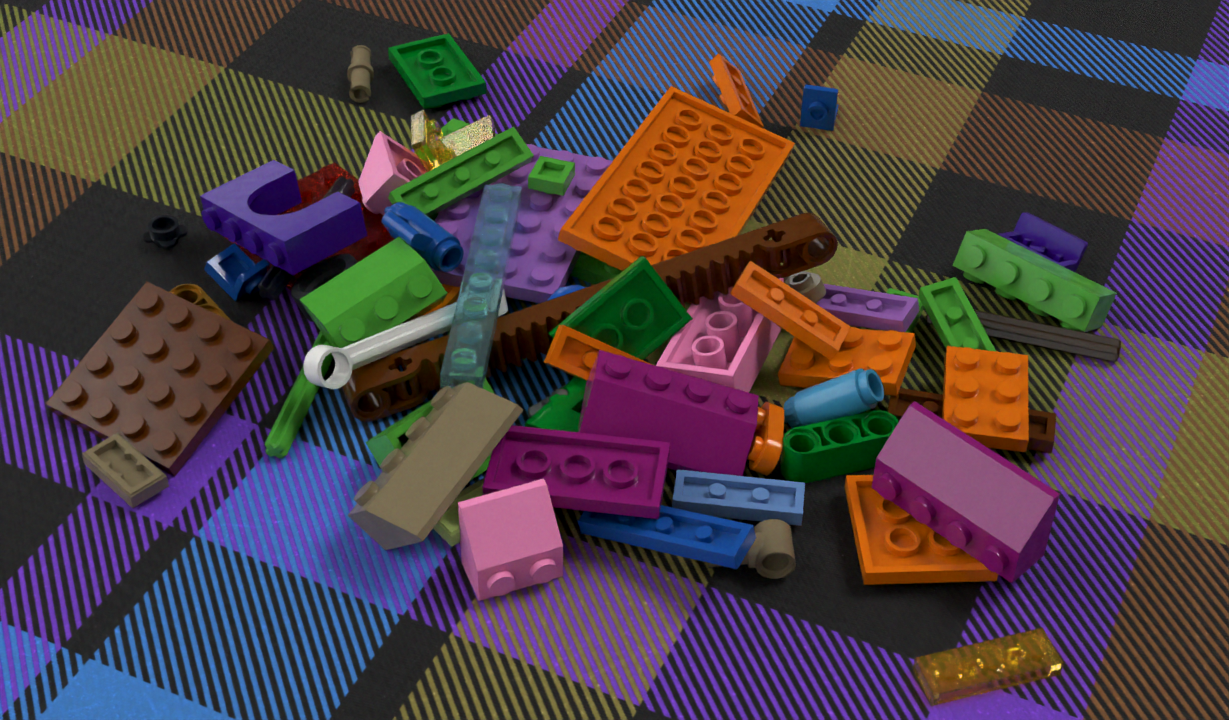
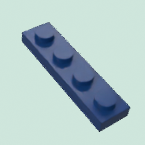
[578,505,756,569]

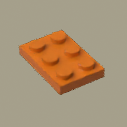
[778,327,916,396]
[942,346,1029,452]

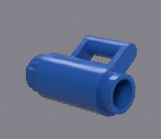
[382,202,464,272]

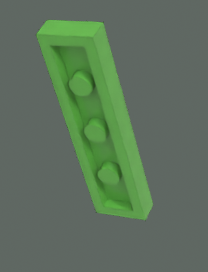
[388,126,534,217]

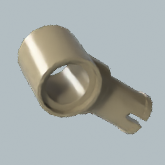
[708,519,796,579]

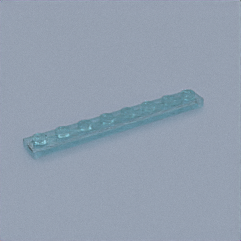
[440,183,522,389]

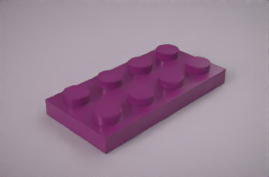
[482,425,670,519]

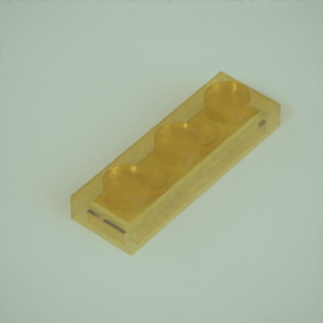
[913,628,1064,706]

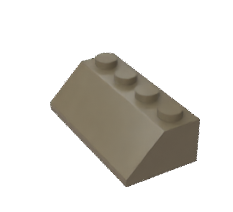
[348,382,523,550]

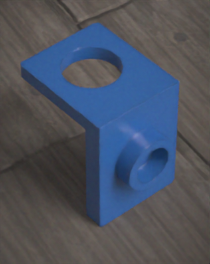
[800,85,839,131]

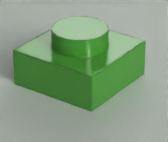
[528,156,575,196]

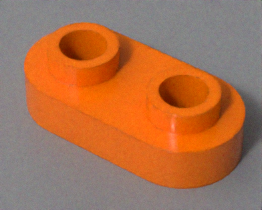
[747,402,784,476]

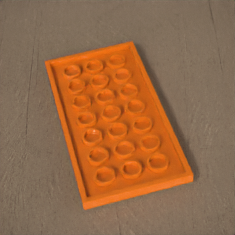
[558,86,795,304]

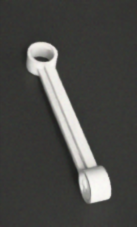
[303,285,508,389]

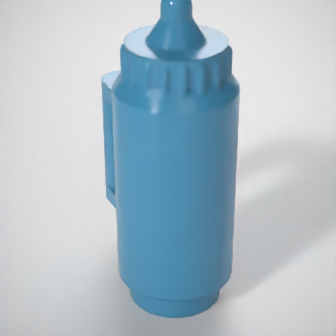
[784,369,884,429]

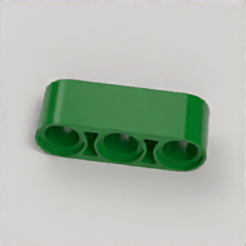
[780,410,899,483]

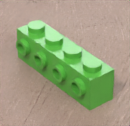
[952,229,1117,332]

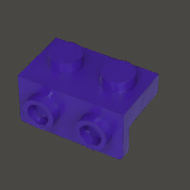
[997,212,1088,272]

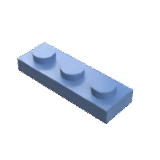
[672,469,805,526]

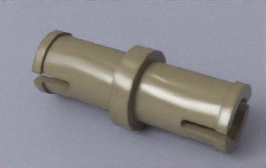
[347,45,374,103]

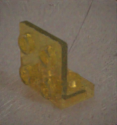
[411,110,496,172]

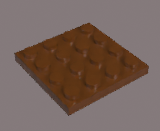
[46,282,274,476]

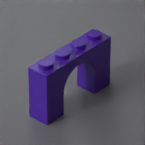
[200,160,368,275]

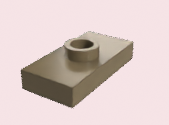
[82,433,169,508]

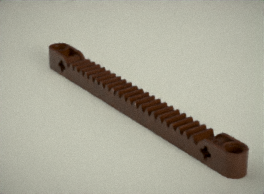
[342,213,838,422]

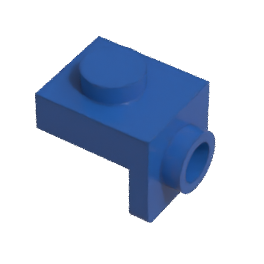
[204,243,270,301]

